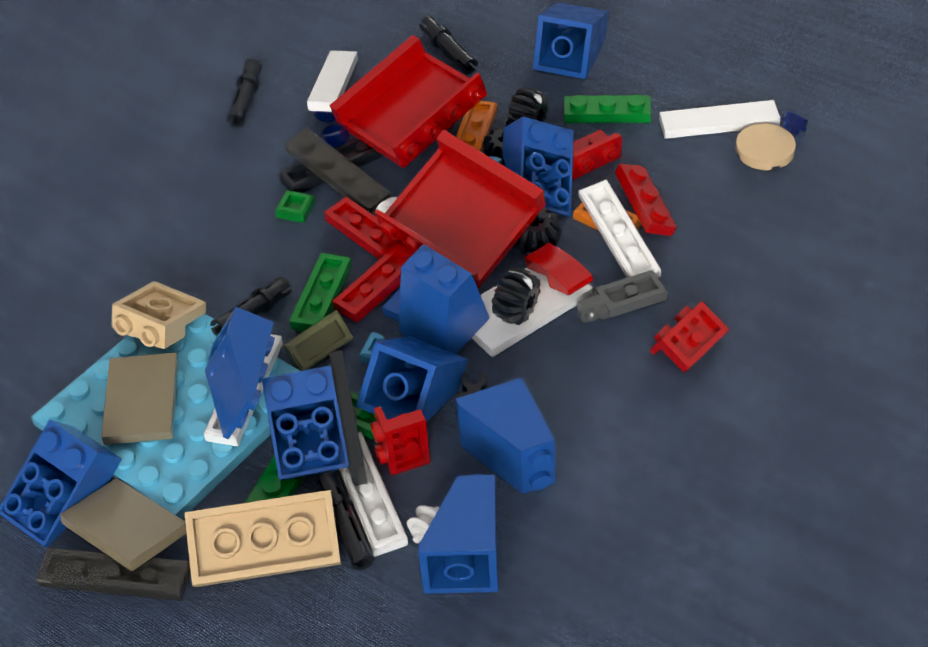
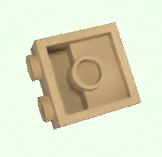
[112,281,206,349]

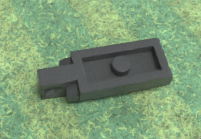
[576,270,668,323]

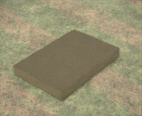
[101,352,179,445]
[60,478,187,571]

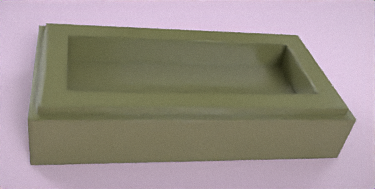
[282,311,354,371]

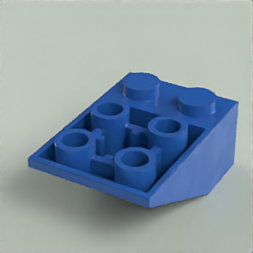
[502,117,574,217]
[205,306,275,439]
[262,365,350,481]
[0,419,122,547]

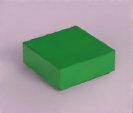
[275,190,315,223]

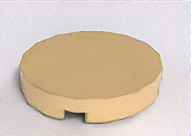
[735,123,796,171]

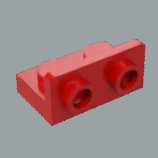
[572,129,622,180]
[649,301,730,373]
[370,406,430,476]

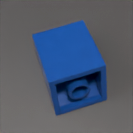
[532,2,609,79]
[399,244,490,354]
[356,336,468,423]
[456,377,555,494]
[418,474,498,594]

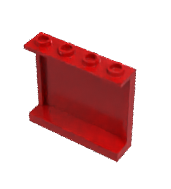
[329,35,488,168]
[375,129,546,289]

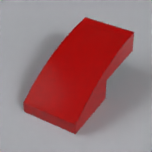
[524,243,593,296]

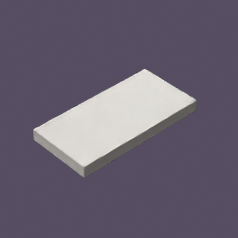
[472,268,593,357]

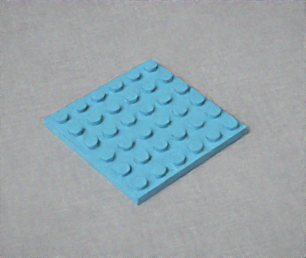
[31,314,300,519]

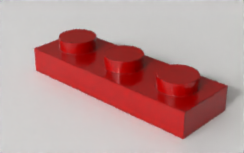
[614,164,677,236]
[324,196,405,260]
[332,243,415,323]

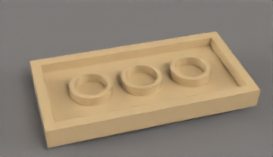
[184,490,341,587]

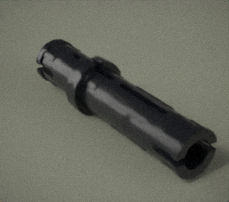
[419,15,478,74]
[227,58,262,128]
[210,277,292,337]
[317,471,375,570]

